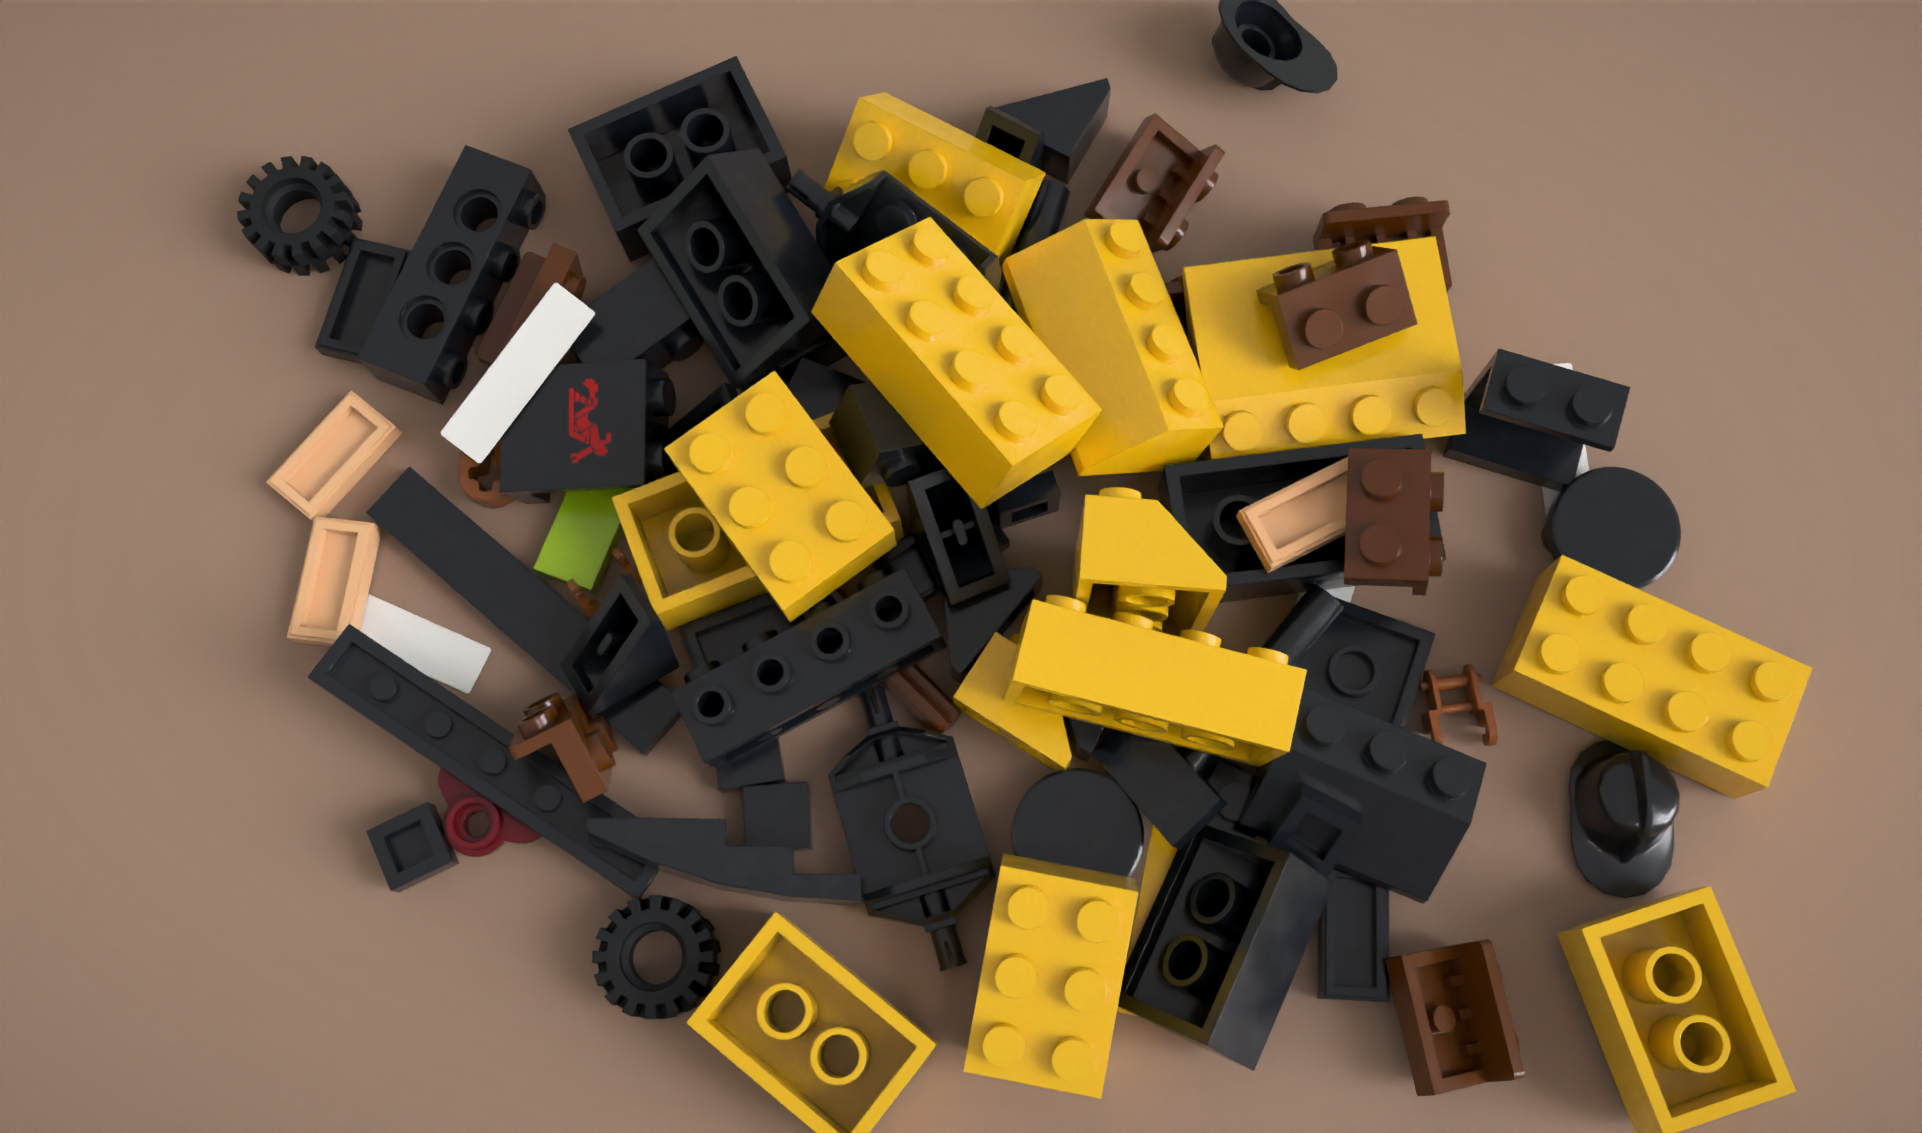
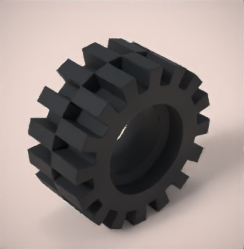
[237,156,363,276]
[592,895,721,1019]

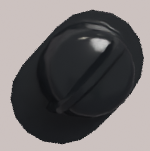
[1211,0,1338,94]
[1569,740,1680,898]

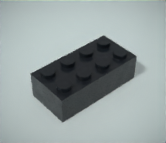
[1158,434,1446,603]

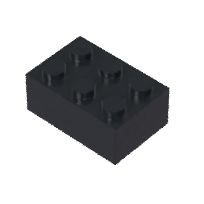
[568,56,792,262]

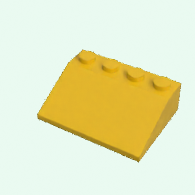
[1182,236,1466,460]

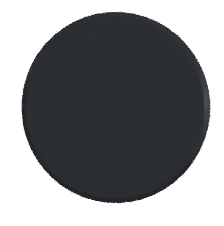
[1541,467,1681,590]
[1011,768,1144,877]

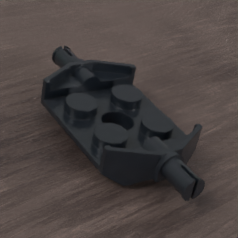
[785,169,1002,292]
[828,686,996,972]

